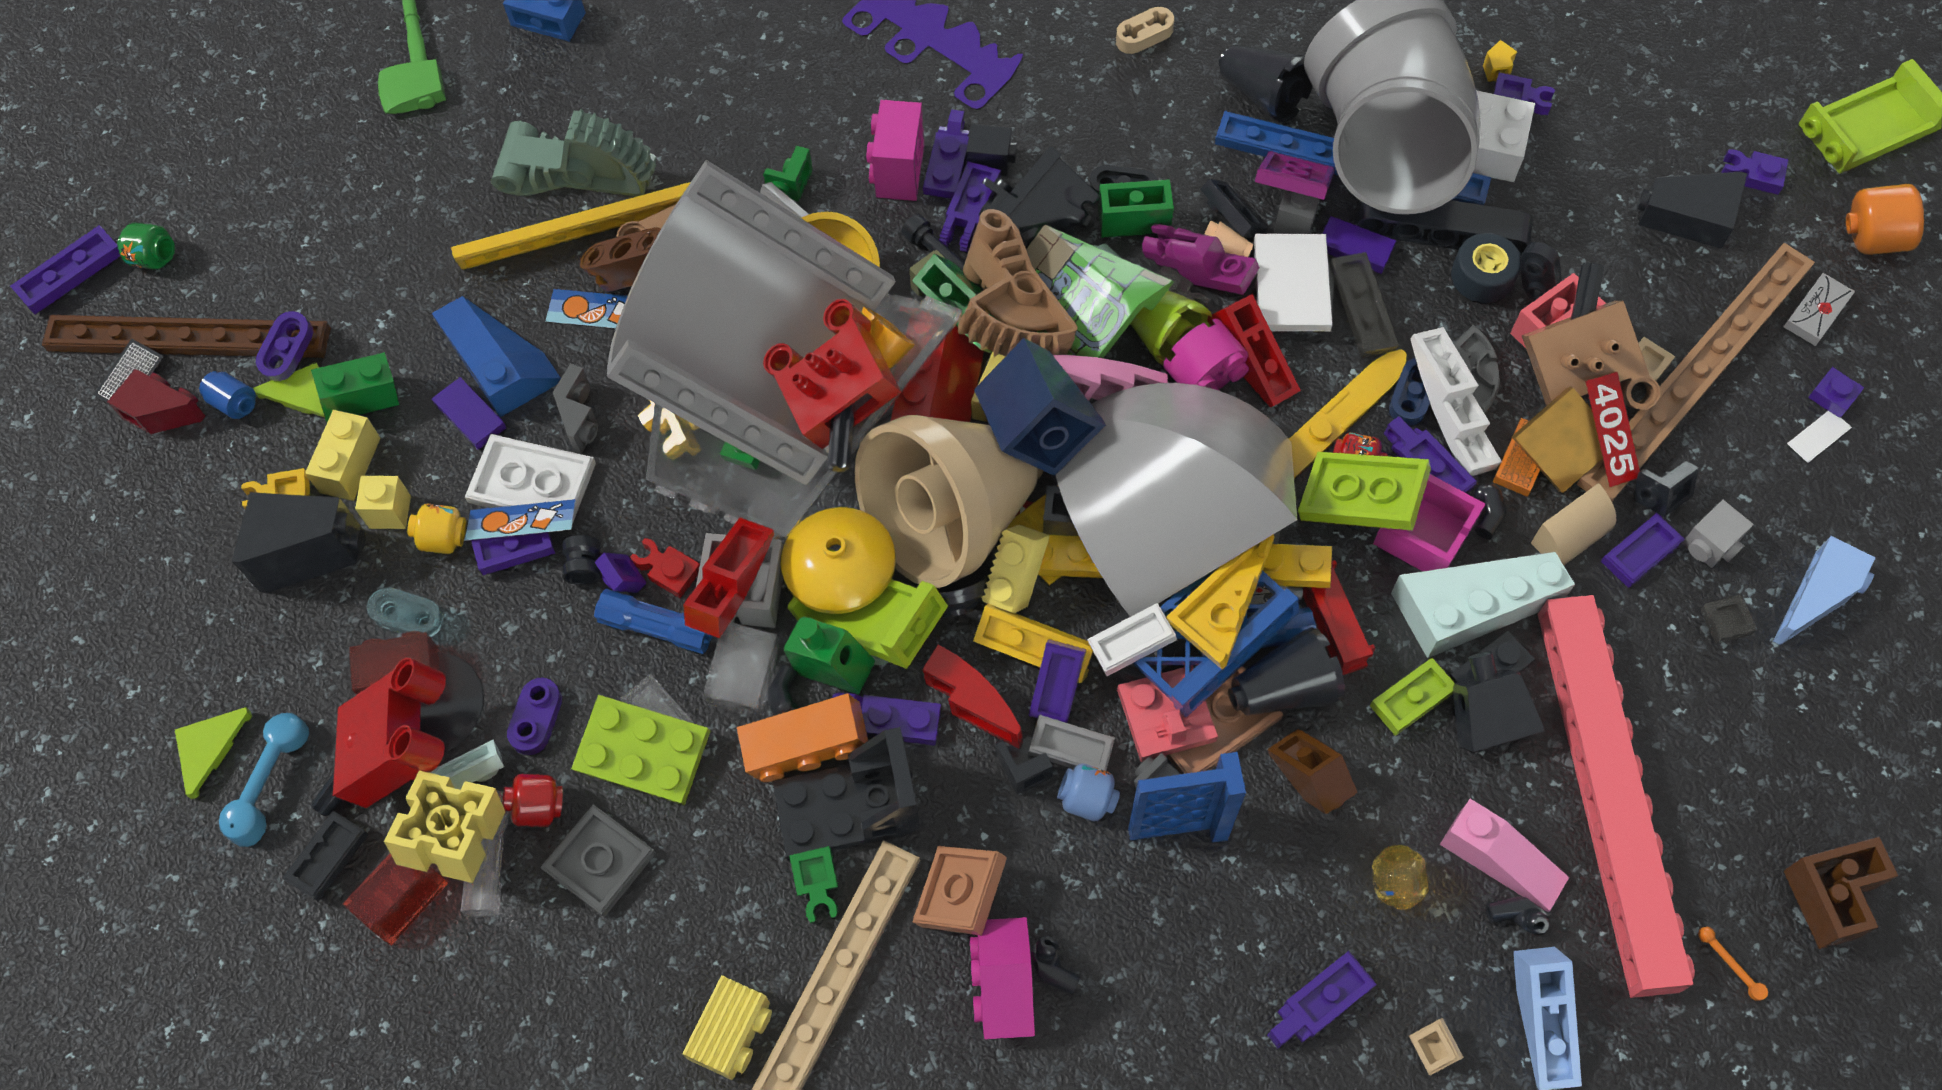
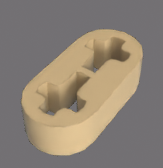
[1116,7,1174,54]

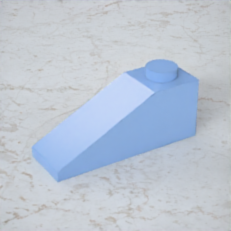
[1773,536,1875,645]
[1513,947,1582,1090]

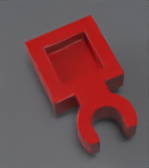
[630,538,700,599]

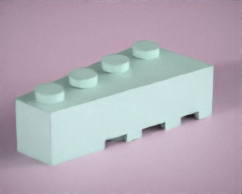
[1391,552,1575,658]

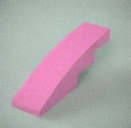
[1053,355,1168,401]

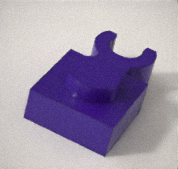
[1493,72,1555,115]
[1721,149,1788,195]

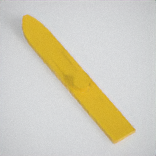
[1289,349,1407,479]

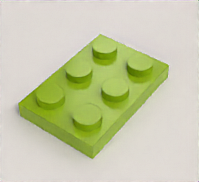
[1298,452,1431,530]
[571,695,711,806]

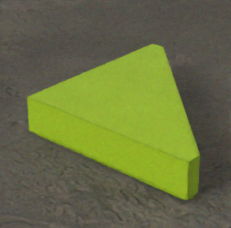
[253,363,325,418]
[175,707,252,799]

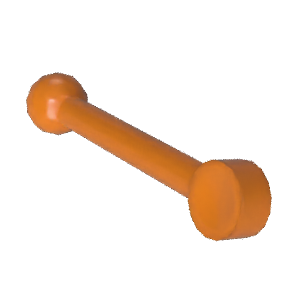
[1698,927,1768,1001]

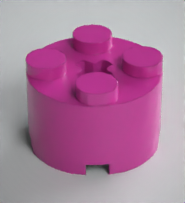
[1163,319,1249,391]

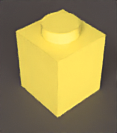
[355,476,411,529]

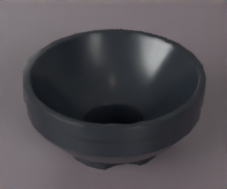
[936,569,988,617]

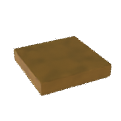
[1512,387,1603,493]

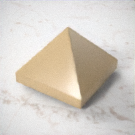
[1409,1018,1464,1076]

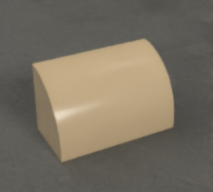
[1531,483,1616,565]

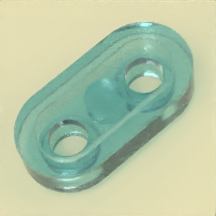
[367,588,444,639]

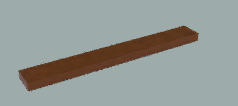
[42,315,331,358]

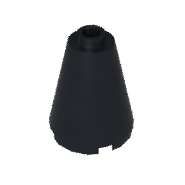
[1219,44,1313,123]
[1228,627,1345,716]

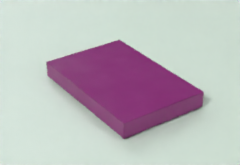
[1255,151,1335,200]

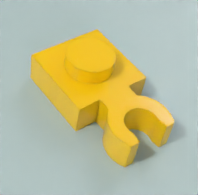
[241,468,310,509]

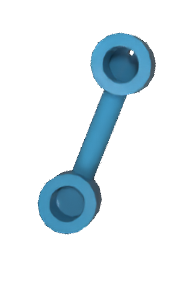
[219,713,309,847]

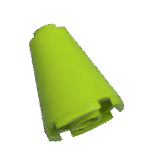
[1130,290,1212,365]

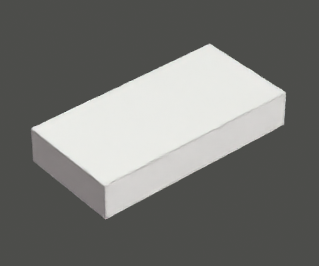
[1087,603,1177,676]

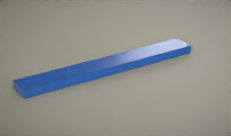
[1215,111,1491,205]

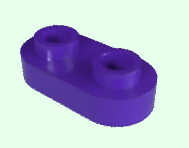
[256,311,313,381]
[507,678,562,755]

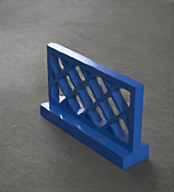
[1133,567,1299,718]
[1128,752,1246,843]

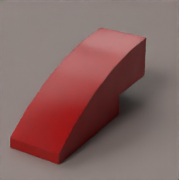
[683,518,774,639]
[923,644,1023,749]

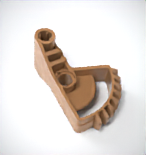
[958,209,1077,357]

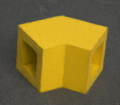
[1483,40,1517,82]

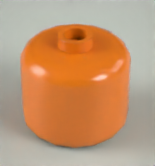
[1846,184,1924,255]

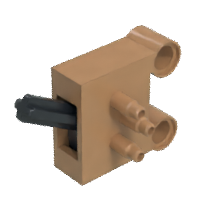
[1521,262,1661,410]

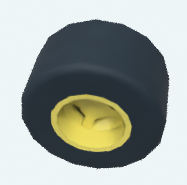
[1451,233,1521,303]

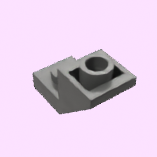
[553,363,598,454]

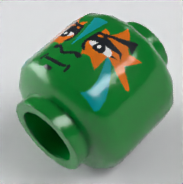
[117,222,175,270]

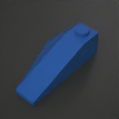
[432,296,561,417]

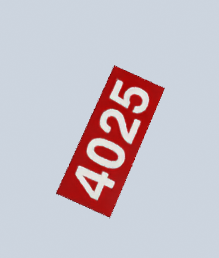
[1585,372,1640,487]

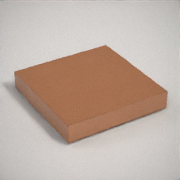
[912,846,1007,936]

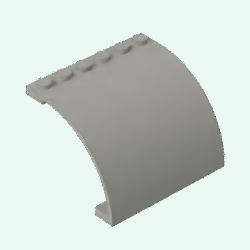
[607,160,896,486]

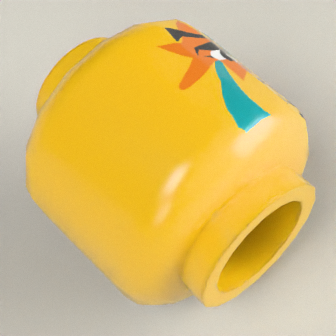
[407,504,467,554]

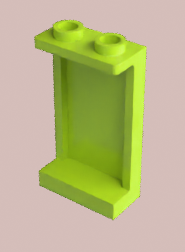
[1799,59,1942,174]
[788,548,948,669]

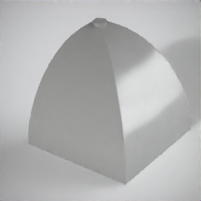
[1056,383,1297,617]

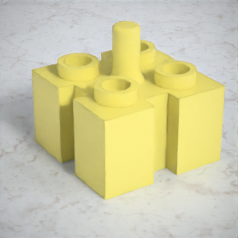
[384,770,505,883]

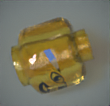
[1372,845,1429,910]

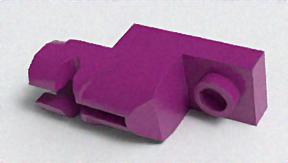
[1142,224,1260,295]

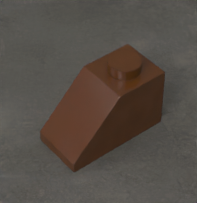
[1267,729,1358,814]

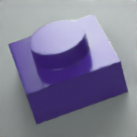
[1808,367,1864,418]
[595,552,647,593]

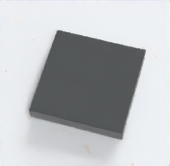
[540,805,656,917]

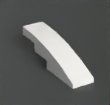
[1411,327,1502,476]

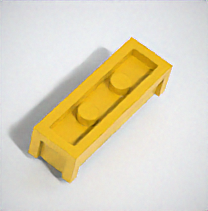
[973,604,1093,683]

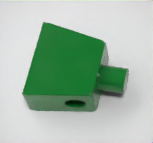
[784,617,875,695]

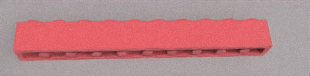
[1538,595,1695,998]

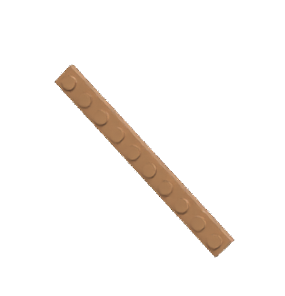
[1577,243,1815,502]

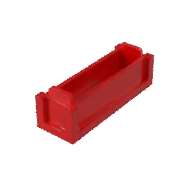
[1303,560,1375,675]

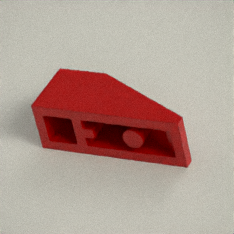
[1207,294,1301,407]

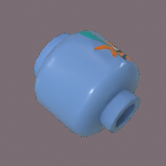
[1057,763,1120,822]

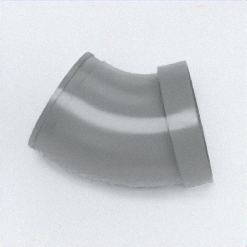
[1304,0,1481,214]

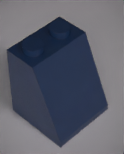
[974,338,1106,476]

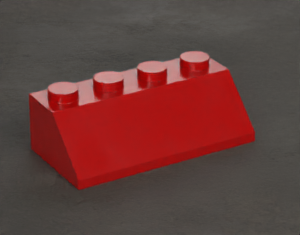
[891,315,985,422]

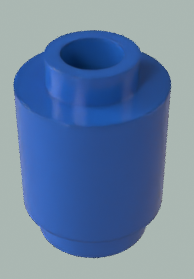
[199,371,256,419]

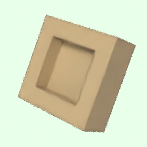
[1639,337,1675,381]

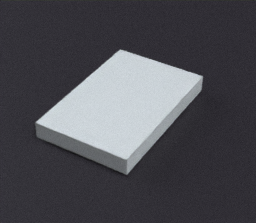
[1254,234,1332,331]
[465,434,596,524]

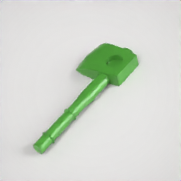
[378,0,446,114]

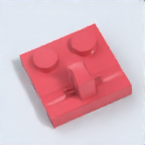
[1117,665,1218,762]

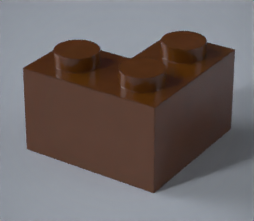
[1784,837,1898,949]

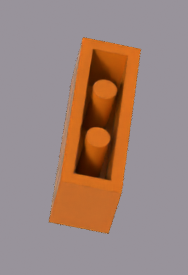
[737,693,868,782]

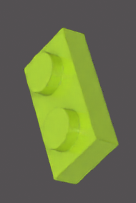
[1370,658,1455,736]

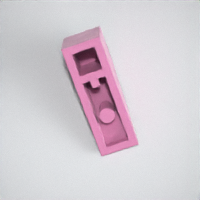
[1440,799,1569,912]

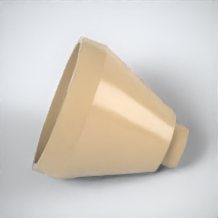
[855,415,1043,588]

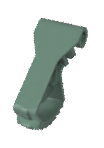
[491,109,656,197]

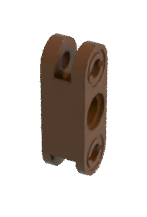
[580,227,661,292]

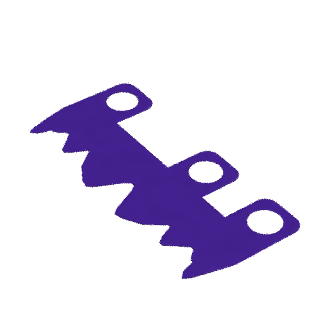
[842,0,1023,109]

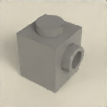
[1682,500,1754,568]

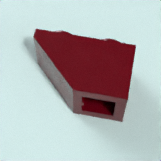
[107,369,206,434]

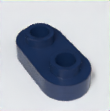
[1389,358,1430,426]

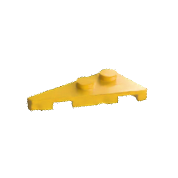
[1166,534,1275,670]

